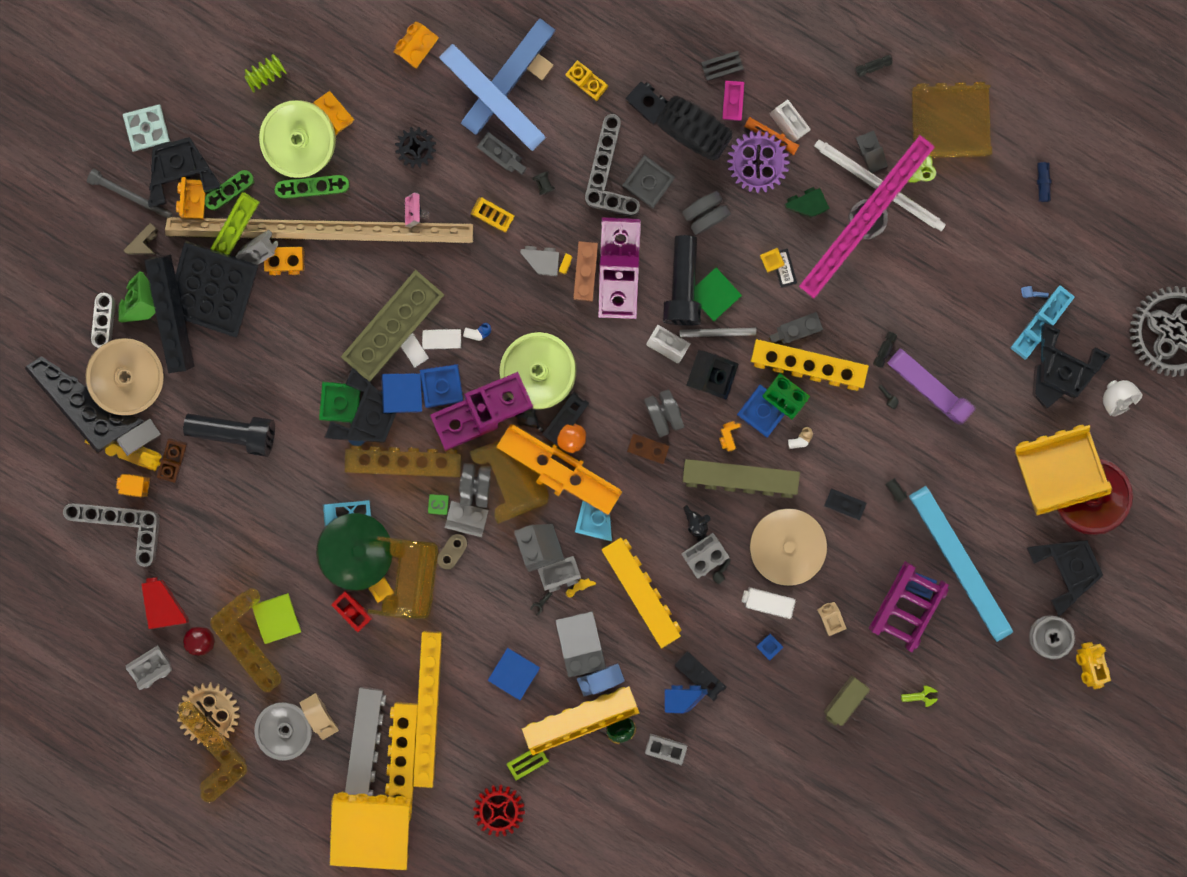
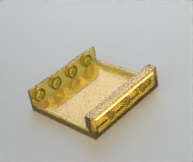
[912,82,992,158]

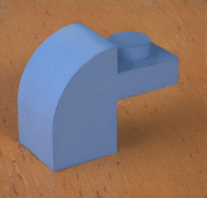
[577,663,625,696]

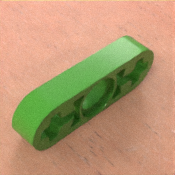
[205,170,254,210]

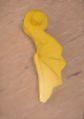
[566,579,596,598]

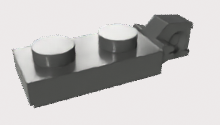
[477,132,527,175]
[769,312,823,344]

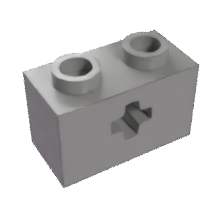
[645,733,687,765]

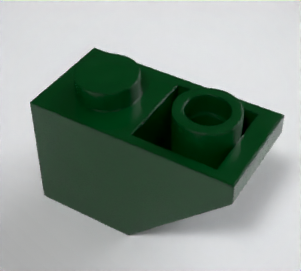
[784,187,830,218]

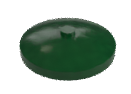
[316,513,393,590]

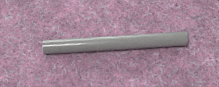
[680,328,756,337]

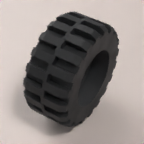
[657,96,732,161]

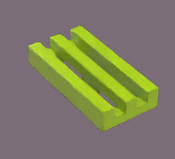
[506,750,549,780]

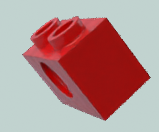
[331,591,373,632]

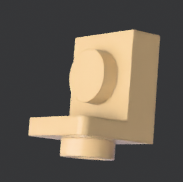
[817,602,846,636]

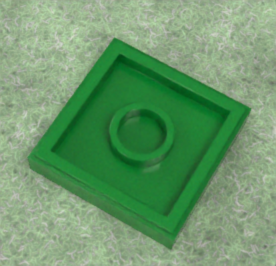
[694,267,742,322]
[319,382,361,423]

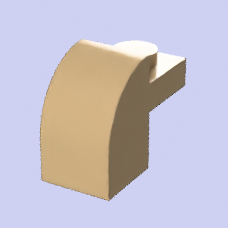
[300,693,339,740]

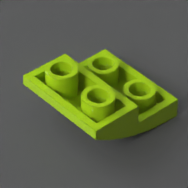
[252,593,301,644]

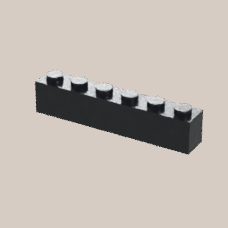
[144,254,195,373]

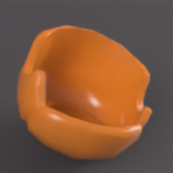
[557,424,586,453]

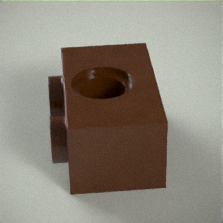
[627,433,670,464]

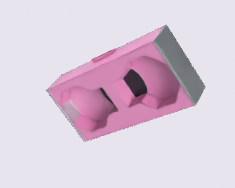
[405,193,431,228]

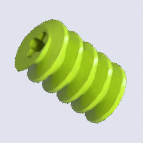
[244,54,287,93]

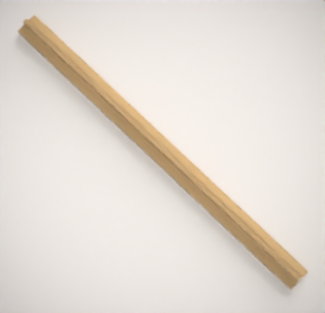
[165,218,473,243]

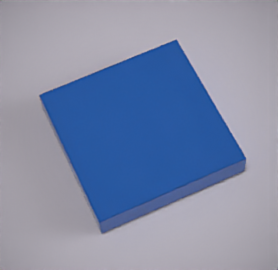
[420,364,464,408]
[381,374,422,413]
[737,384,785,438]
[488,648,540,700]

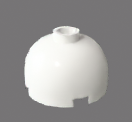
[1103,380,1143,416]

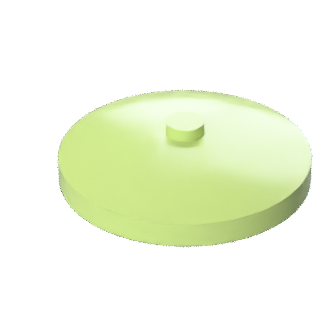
[259,100,336,178]
[500,332,576,409]

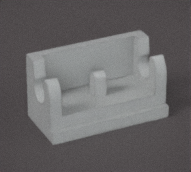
[235,230,278,265]

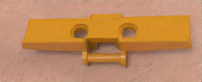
[496,424,622,515]

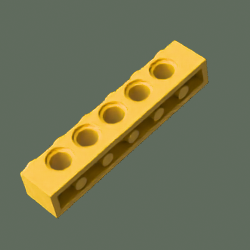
[750,339,869,391]
[385,702,418,821]

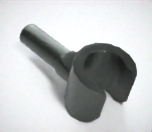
[878,384,899,409]
[712,558,731,584]
[530,592,553,615]

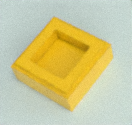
[760,248,785,273]
[559,253,573,275]
[369,577,394,603]

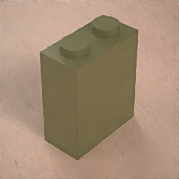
[824,675,870,726]

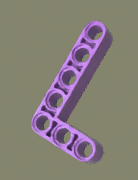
[887,349,975,424]

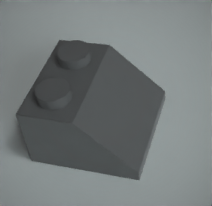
[514,524,565,572]

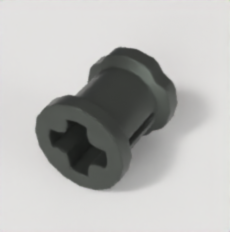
[532,171,555,196]

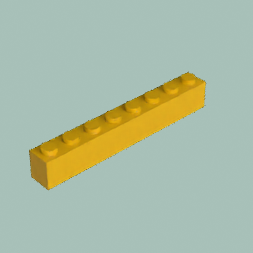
[413,631,442,788]

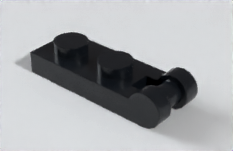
[543,392,589,446]
[675,651,727,701]

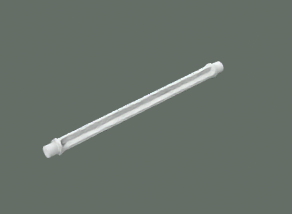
[814,139,946,231]

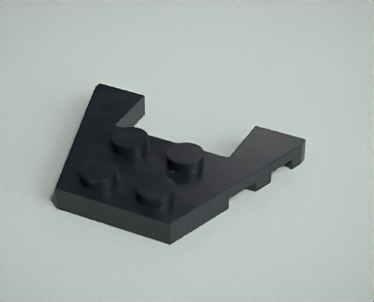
[148,137,222,208]
[1041,323,1110,399]
[324,368,396,443]
[1026,540,1103,616]

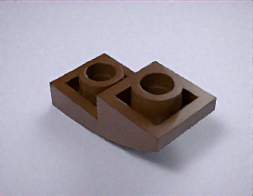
[157,439,187,483]

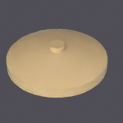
[85,338,163,415]
[750,509,827,586]

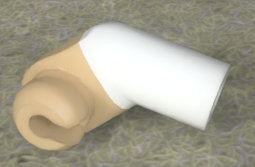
[788,427,813,449]

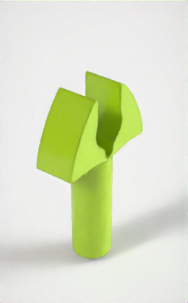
[901,685,938,707]

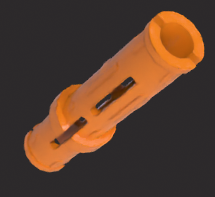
[744,117,800,156]

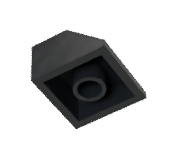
[686,349,739,400]

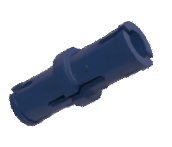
[1036,162,1052,202]

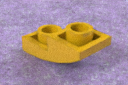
[565,60,609,101]

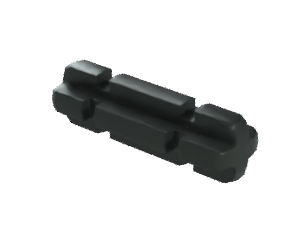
[855,55,893,77]
[873,331,897,368]

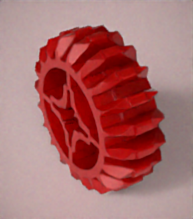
[473,784,525,837]

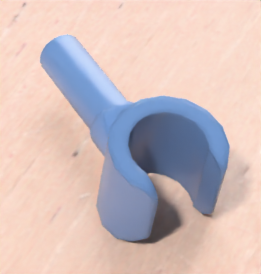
[1021,286,1049,298]

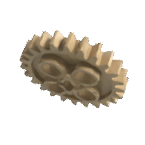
[177,682,240,745]

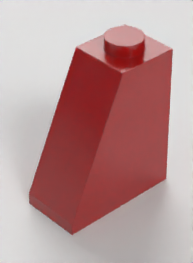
[141,577,189,629]

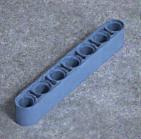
[461,18,556,135]

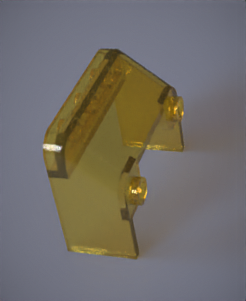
[368,536,438,619]

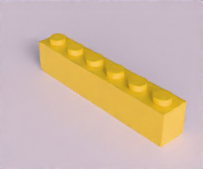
[601,537,682,648]
[522,687,640,755]

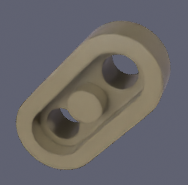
[437,534,467,569]

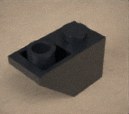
[1032,364,1064,409]

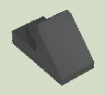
[855,131,888,173]

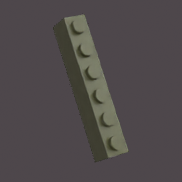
[682,459,800,498]

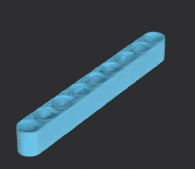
[909,486,1013,642]

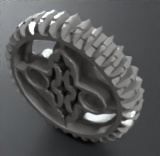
[1129,286,1187,377]

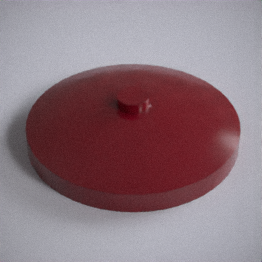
[1057,459,1133,534]

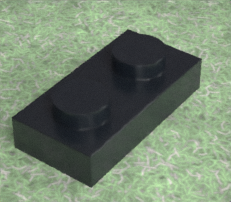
[824,488,867,521]

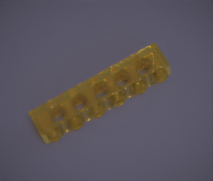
[345,446,462,477]

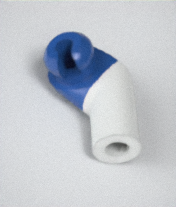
[463,323,491,341]

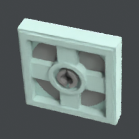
[123,104,170,152]

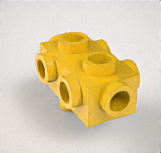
[1076,642,1111,689]

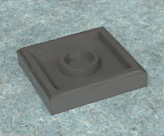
[622,155,675,208]

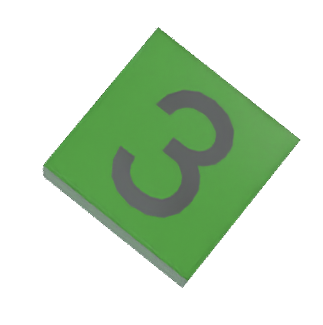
[428,494,449,515]

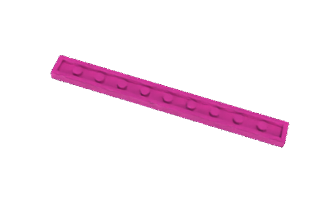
[799,135,935,299]

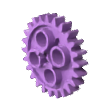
[727,130,790,193]

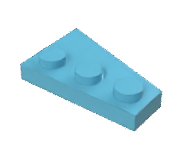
[575,501,612,541]

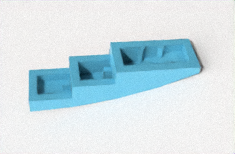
[1010,285,1075,360]

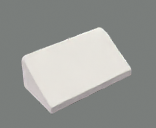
[770,100,811,142]
[646,325,690,364]
[422,329,461,349]

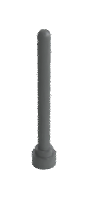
[86,168,173,218]

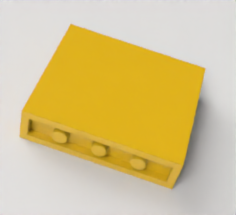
[1015,425,1112,516]
[330,792,411,870]

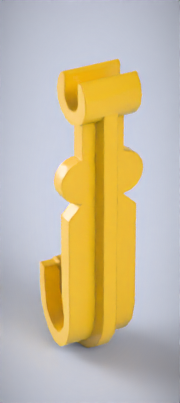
[85,439,162,471]

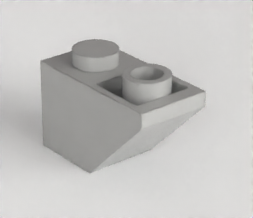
[520,246,559,276]

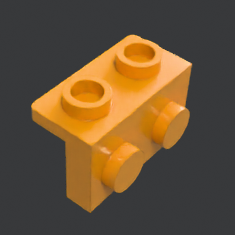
[393,21,439,69]
[312,91,354,136]
[176,177,206,220]
[719,421,741,451]

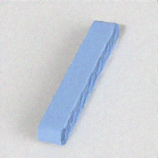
[439,44,546,151]

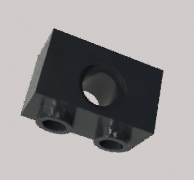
[625,82,668,126]

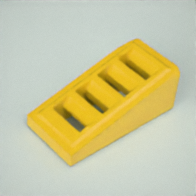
[470,197,514,233]

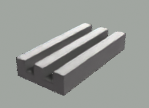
[701,51,744,81]

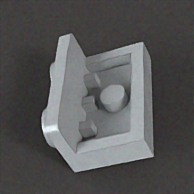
[538,556,581,592]
[125,645,172,690]

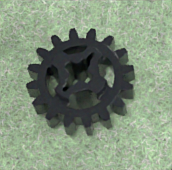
[395,127,436,169]

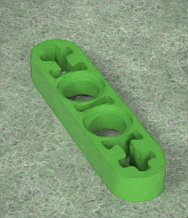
[275,175,350,199]

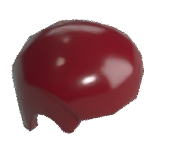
[183,627,215,656]

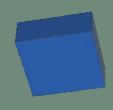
[756,633,783,661]

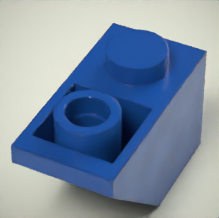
[665,685,708,713]

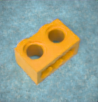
[264,247,305,275]
[116,474,150,497]

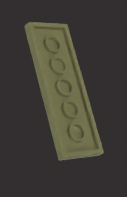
[341,270,445,382]

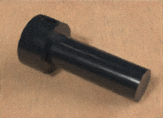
[663,235,702,326]
[183,413,275,457]

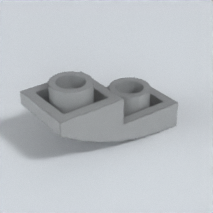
[117,419,161,456]

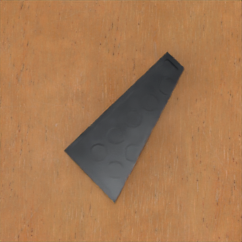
[25,356,144,453]

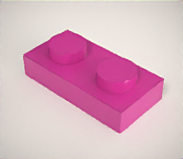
[722,80,744,121]

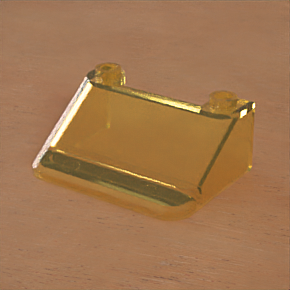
[470,440,549,524]

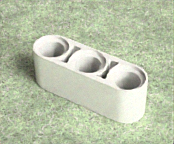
[91,293,115,348]

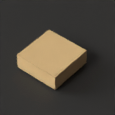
[527,54,554,81]

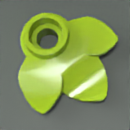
[908,155,936,183]

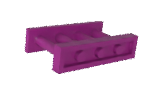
[869,561,949,652]

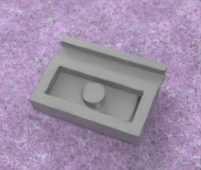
[445,501,489,537]

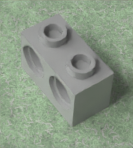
[681,533,730,579]

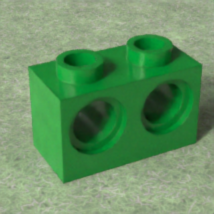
[762,373,810,420]

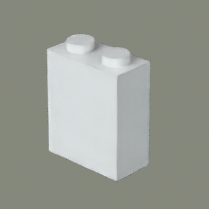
[742,587,796,619]

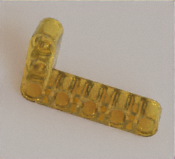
[210,588,281,692]
[178,701,247,803]

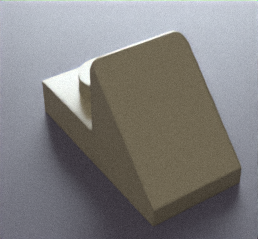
[123,223,158,254]

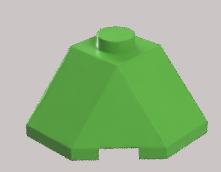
[119,272,155,322]

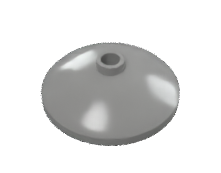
[254,702,312,760]

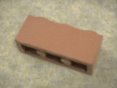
[574,241,598,302]

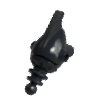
[506,397,544,433]
[683,505,711,541]

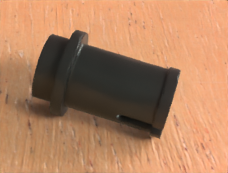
[885,478,908,503]

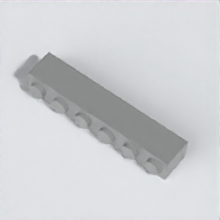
[345,687,386,796]

